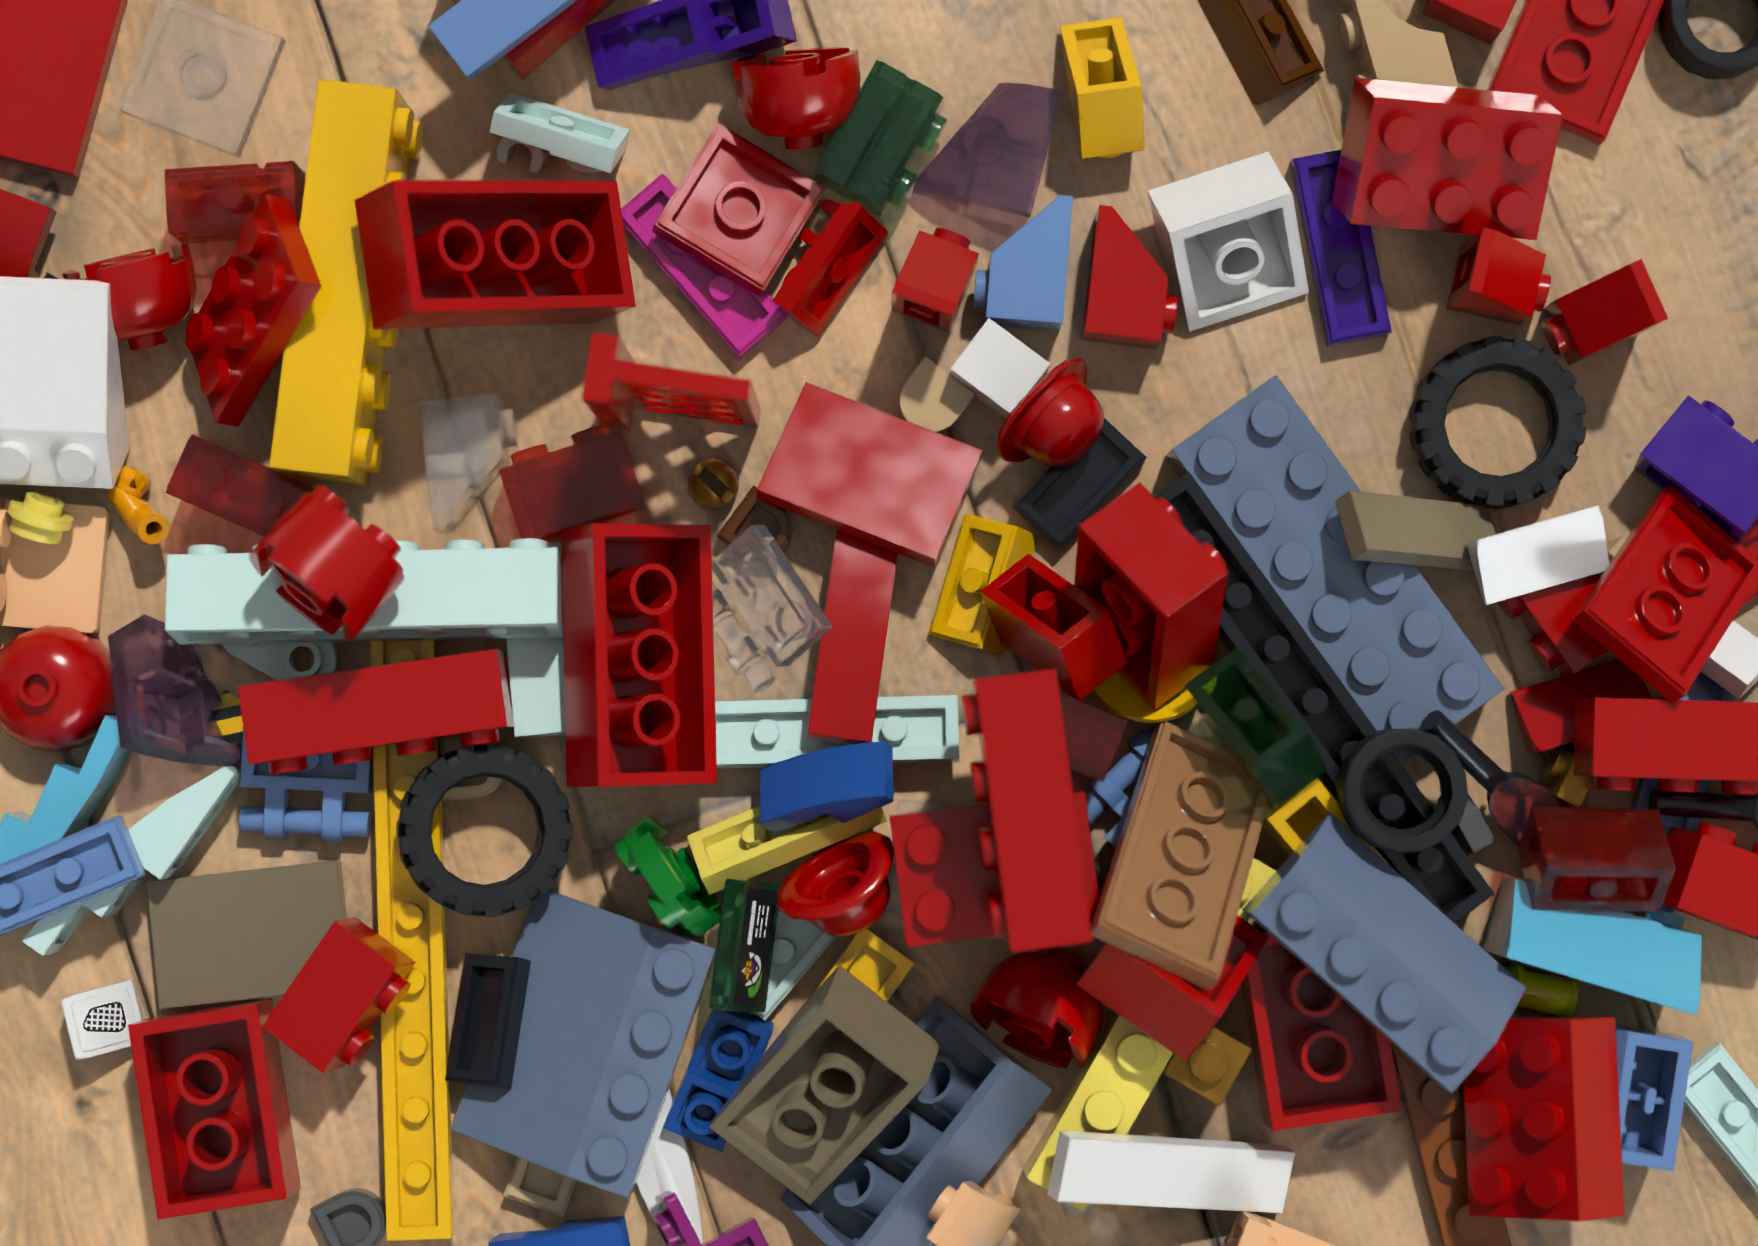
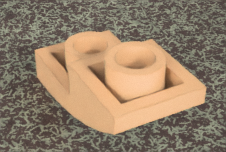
[927,1181,1022,1246]

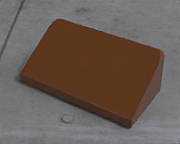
[1199,0,1324,105]

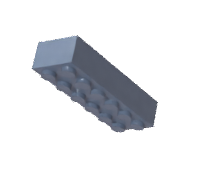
[1165,375,1504,764]

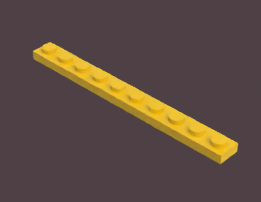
[370,640,455,1241]

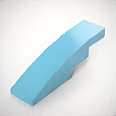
[0,715,143,864]

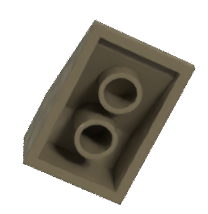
[709,965,941,1205]

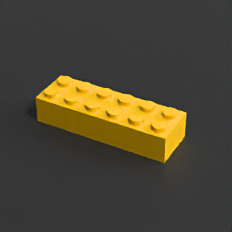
[269,79,423,487]

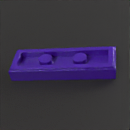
[1290,149,1392,347]

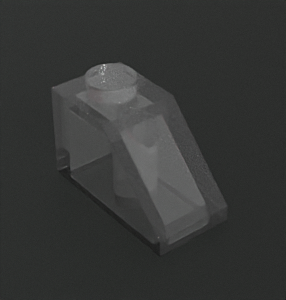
[419,394,519,534]

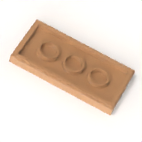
[1091,721,1277,990]

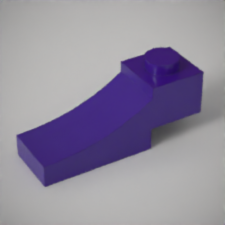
[585,0,797,90]

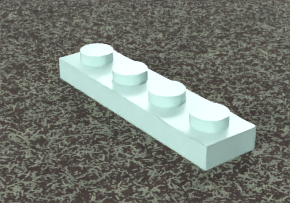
[715,695,959,769]

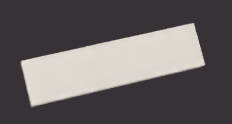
[1047,1131,1295,1213]

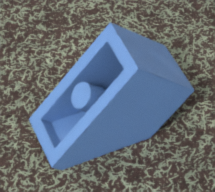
[973,195,1073,332]

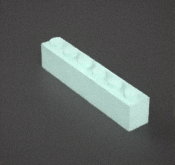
[165,538,563,645]

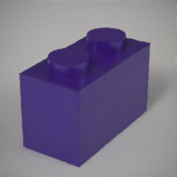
[1634,395,1758,543]

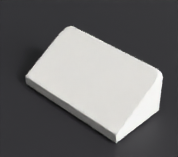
[1466,505,1610,606]

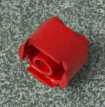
[249,485,404,642]

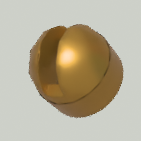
[688,458,739,510]

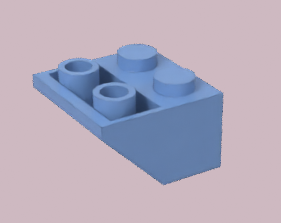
[1548,1014,1693,1171]

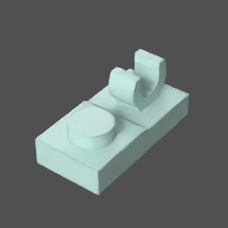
[489,92,630,173]

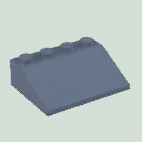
[450,890,718,1198]

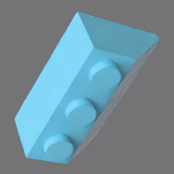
[1482,869,1702,1015]

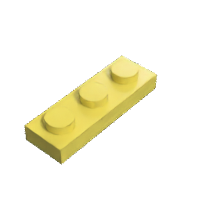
[687,806,887,895]

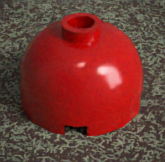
[731,47,861,150]
[62,243,197,351]
[0,625,122,752]
[970,949,1102,1069]

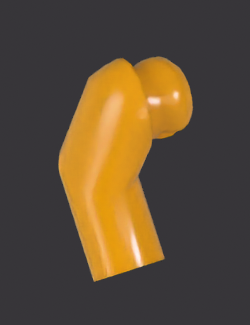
[107,465,169,545]

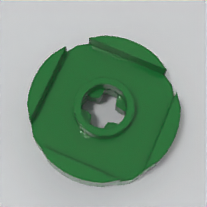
[615,816,723,937]

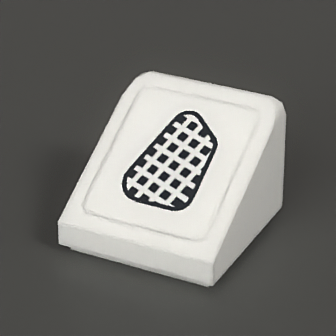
[61,979,144,1061]

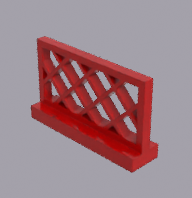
[582,332,761,431]

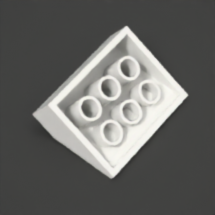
[0,276,130,489]

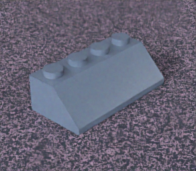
[1242,812,1526,1093]
[780,997,1052,1246]

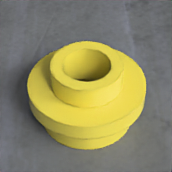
[7,492,74,544]

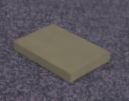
[146,860,347,1009]

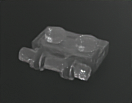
[712,525,833,692]

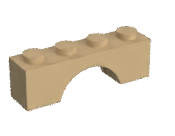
[1338,0,1459,88]

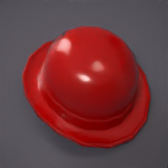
[996,358,1104,467]
[776,831,894,936]

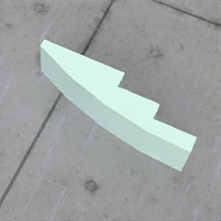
[22,766,241,956]

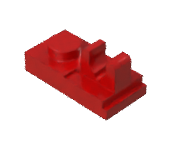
[772,199,889,336]

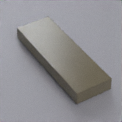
[1335,491,1496,571]

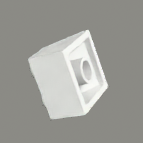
[1148,151,1309,332]

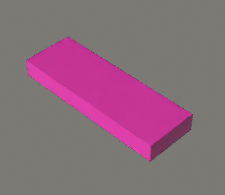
[621,173,788,359]

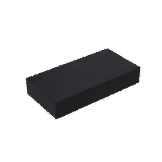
[1013,418,1147,551]
[445,953,531,1089]

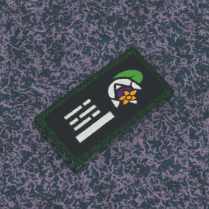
[709,878,782,1012]

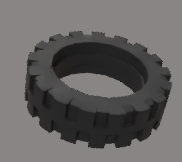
[1409,336,1586,509]
[396,745,573,917]

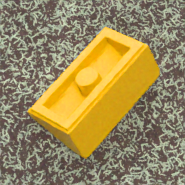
[928,514,1038,656]

